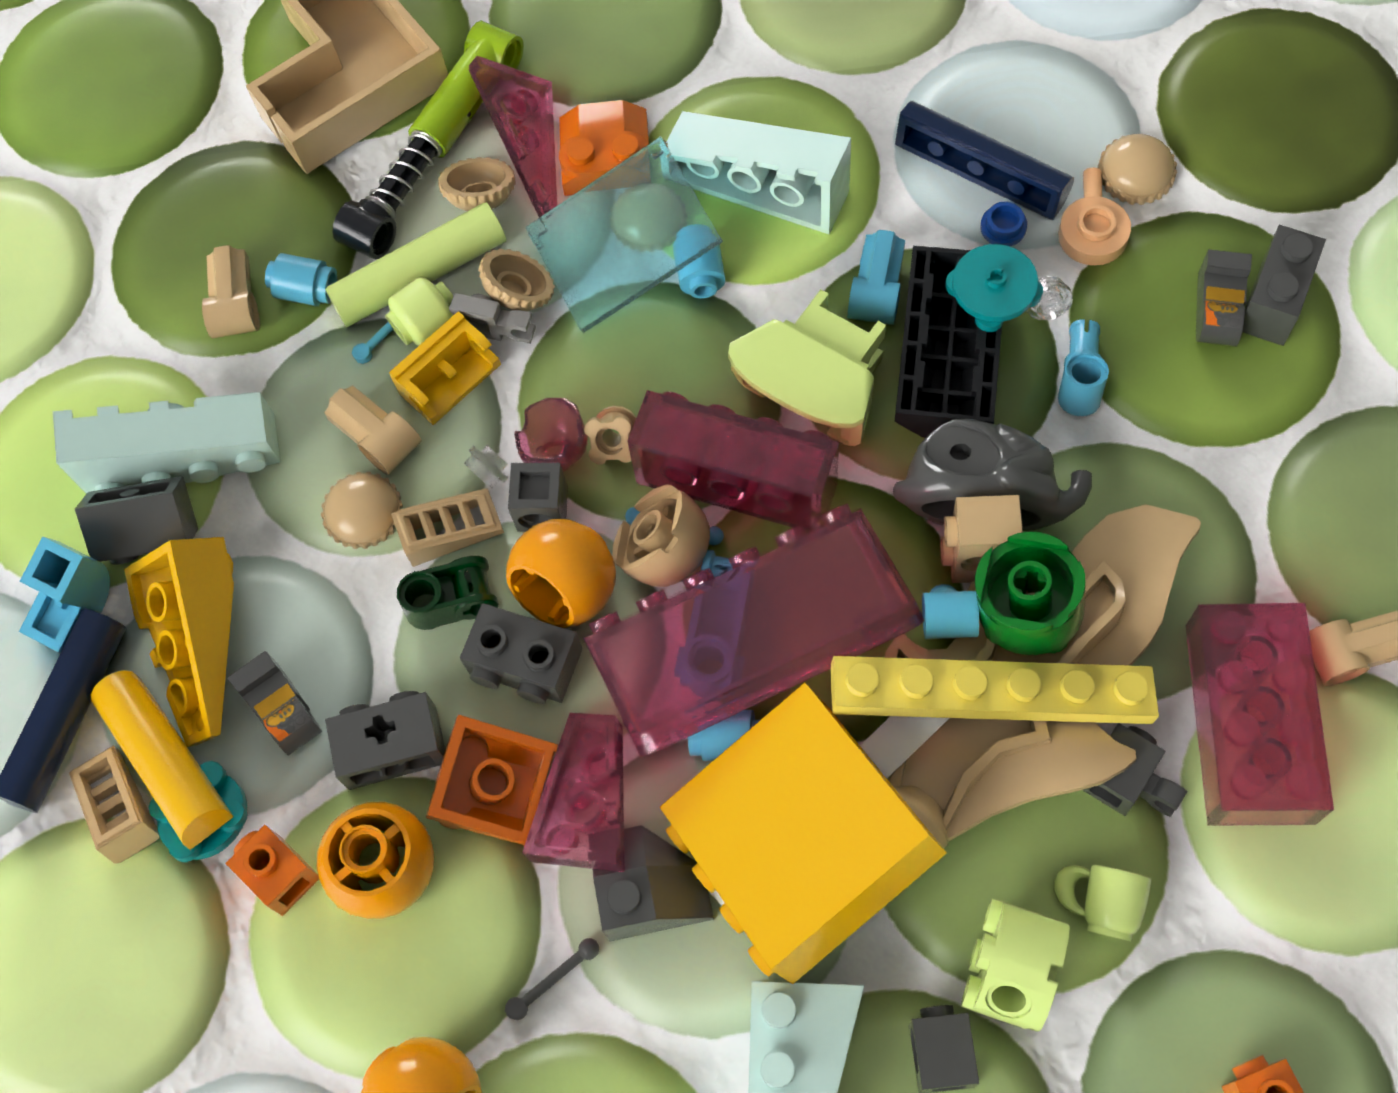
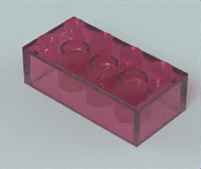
[627,390,839,535]
[1185,603,1334,826]

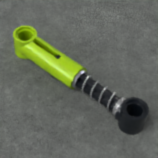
[332,20,524,259]

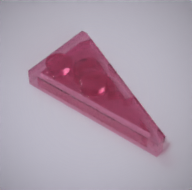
[469,56,558,220]

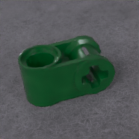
[397,556,499,630]

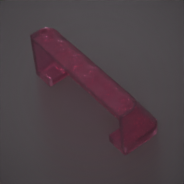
[582,503,925,757]

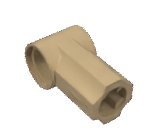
[202,245,260,339]
[324,385,422,475]
[1303,610,1398,686]

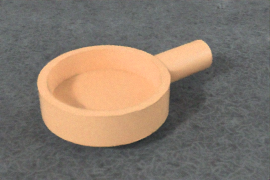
[1058,167,1131,266]

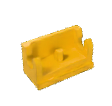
[389,311,501,425]

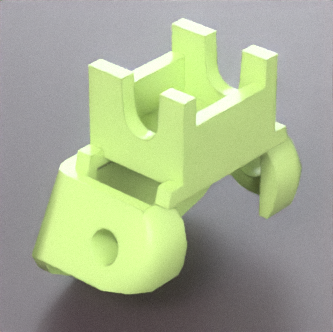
[728,289,886,446]

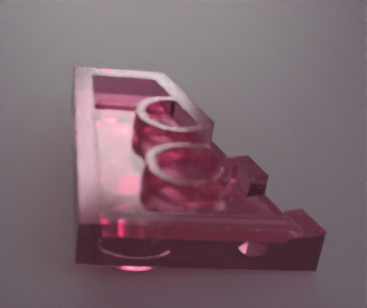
[522,713,625,872]

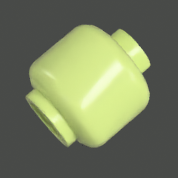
[385,277,453,346]

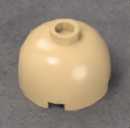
[612,484,710,587]

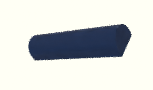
[895,101,1074,220]
[0,608,127,813]

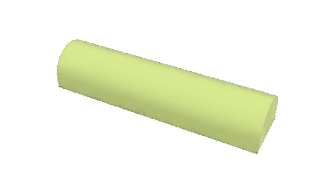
[325,202,506,328]

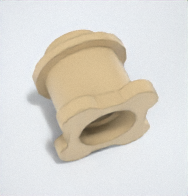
[584,406,640,465]

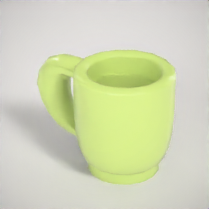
[1054,864,1151,942]

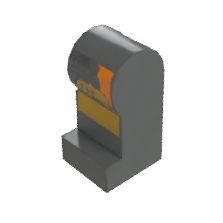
[1196,249,1252,347]
[227,651,322,756]

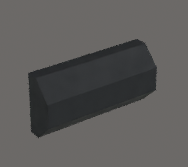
[894,245,1002,438]

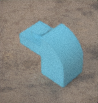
[19,536,110,653]

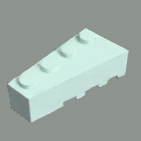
[660,111,851,234]
[53,392,280,494]
[748,981,864,1093]

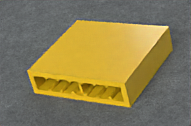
[660,682,947,984]

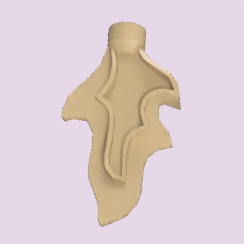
[885,504,1201,879]

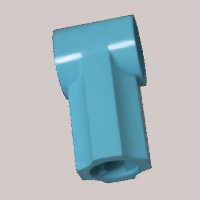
[847,230,905,325]

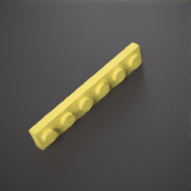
[830,656,1159,724]

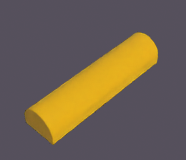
[91,670,234,850]

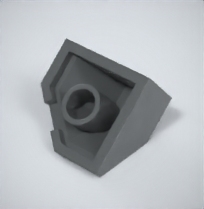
[590,825,714,942]

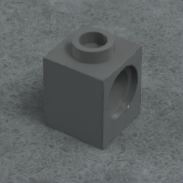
[508,463,568,532]
[909,1005,979,1093]

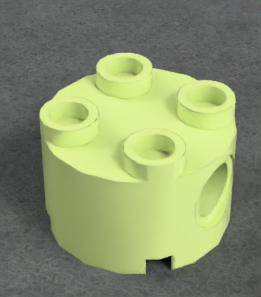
[961,898,1070,1031]

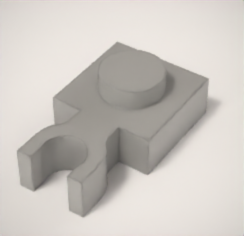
[449,293,536,344]

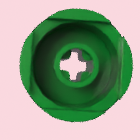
[975,532,1086,655]

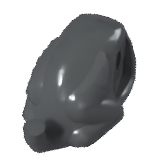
[893,419,1092,530]

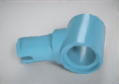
[1058,319,1109,416]
[922,584,979,639]

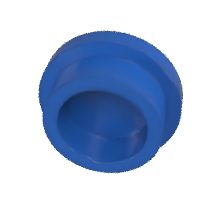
[980,202,1027,246]

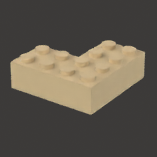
[246,0,448,174]

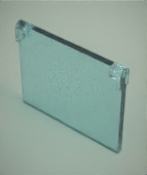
[525,136,723,333]

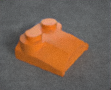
[559,100,653,196]
[426,714,558,846]

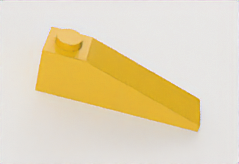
[124,537,234,747]

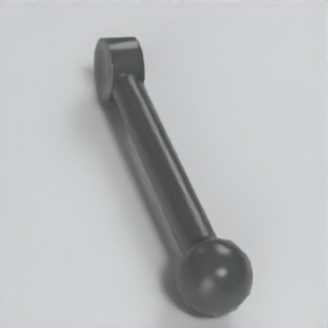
[505,938,599,1020]

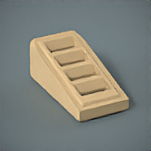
[391,488,504,567]
[69,745,160,863]

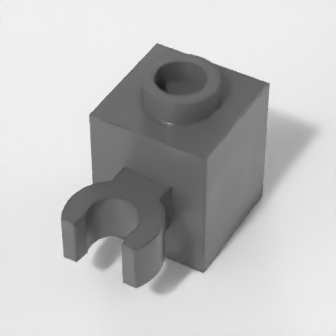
[1083,723,1188,817]

